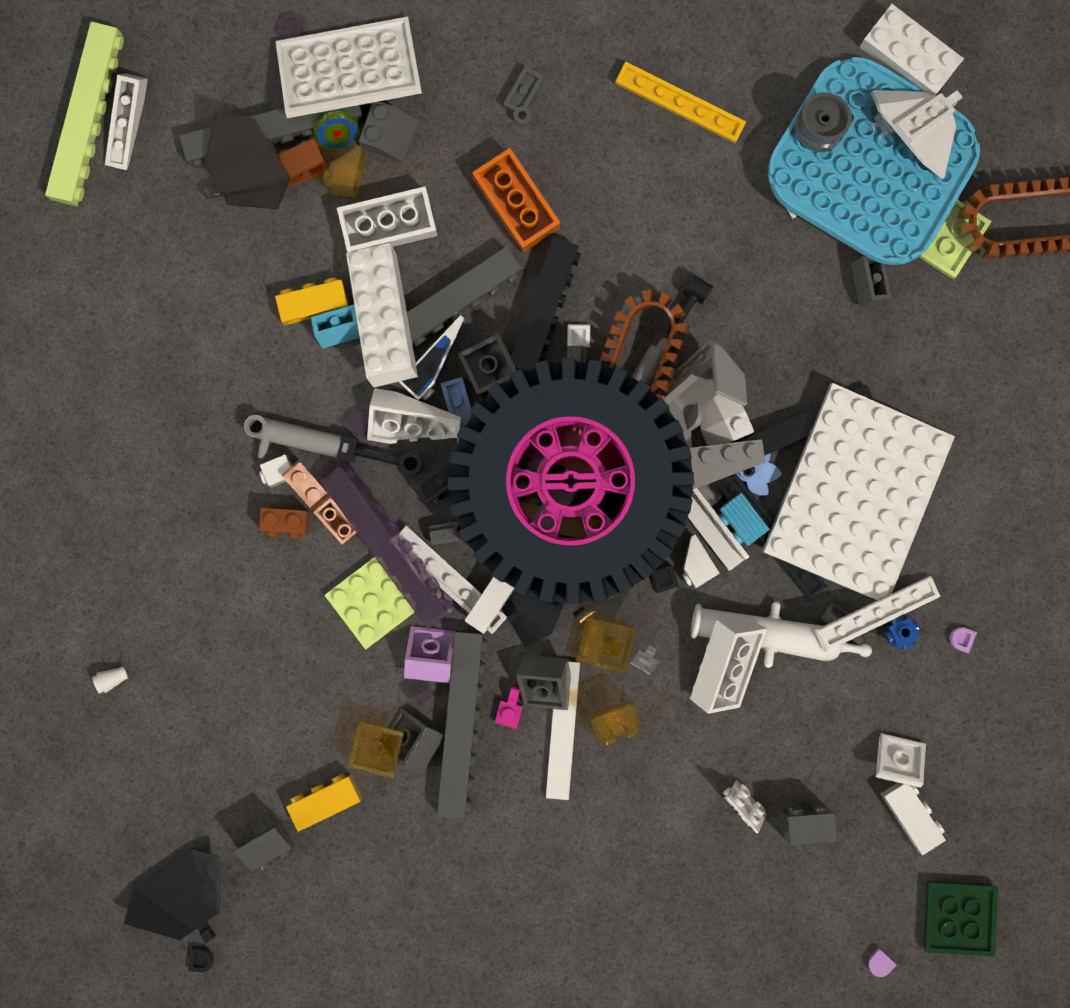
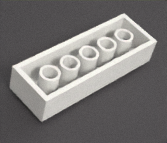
[346,243,418,387]

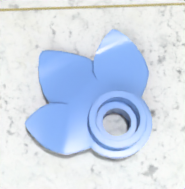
[737,453,781,496]

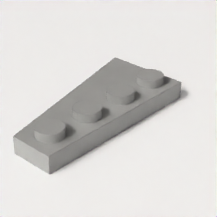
[690,439,765,490]

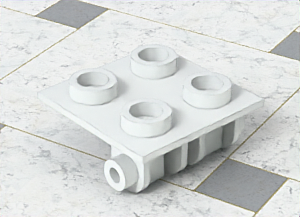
[723,780,767,833]

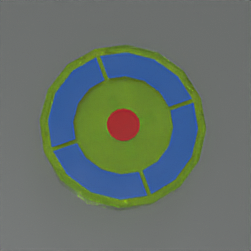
[313,111,360,151]

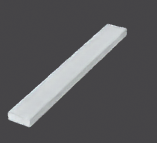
[465,468,585,634]

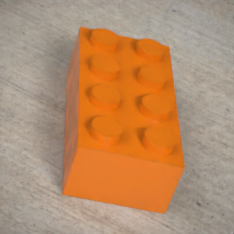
[472,148,561,253]

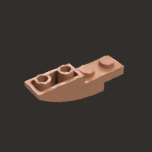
[281,460,359,545]

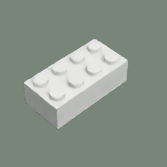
[859,4,964,95]
[337,187,438,253]

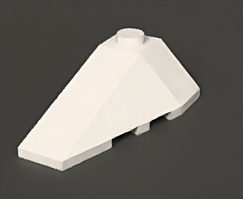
[367,388,461,444]
[700,394,755,446]

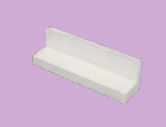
[687,489,749,571]

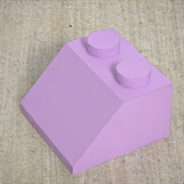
[404,626,456,683]

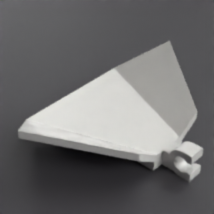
[870,90,963,179]

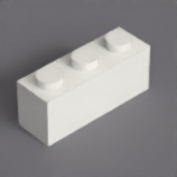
[881,782,946,855]

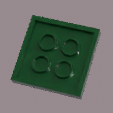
[924,881,998,956]

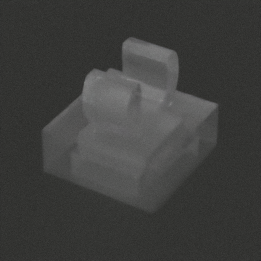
[869,112,895,140]
[630,645,659,675]

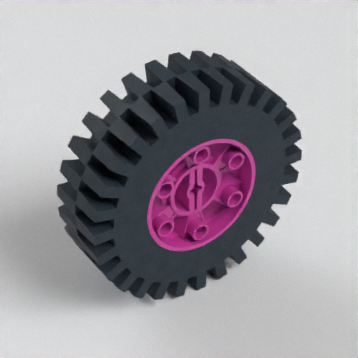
[448,358,694,604]

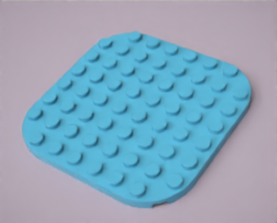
[768,57,980,265]

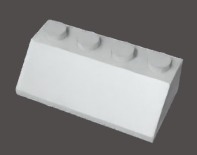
[690,617,767,714]

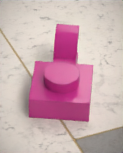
[495,686,523,729]

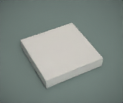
[876,733,926,788]

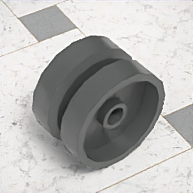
[794,92,852,152]

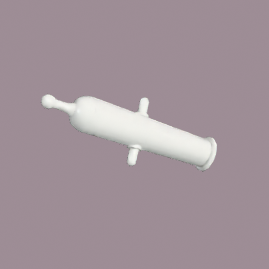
[691,601,872,668]

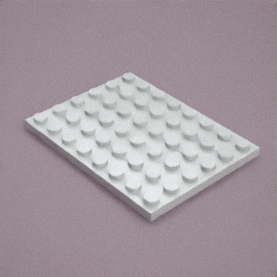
[762,383,955,600]

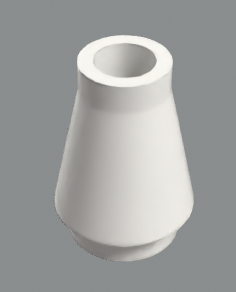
[92,666,128,694]

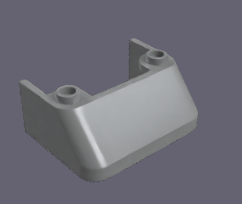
[658,341,747,448]

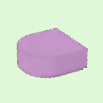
[949,627,977,653]
[868,948,897,977]

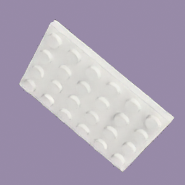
[276,17,422,118]

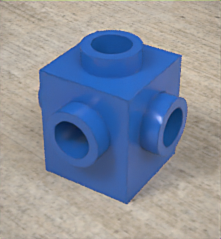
[884,615,920,650]

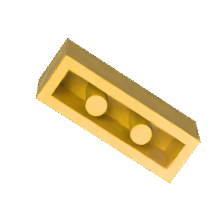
[275,278,349,326]
[286,773,363,832]

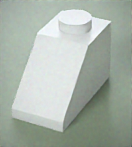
[682,535,720,588]

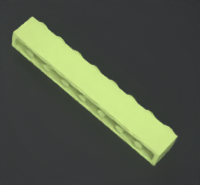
[45,22,124,206]

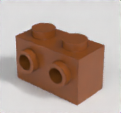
[273,138,329,189]
[259,508,310,539]

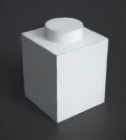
[259,455,292,487]

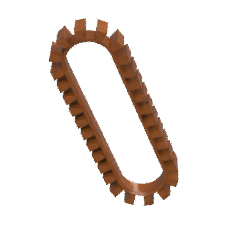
[957,177,1070,260]
[571,290,688,494]

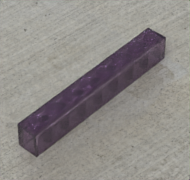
[320,464,455,629]

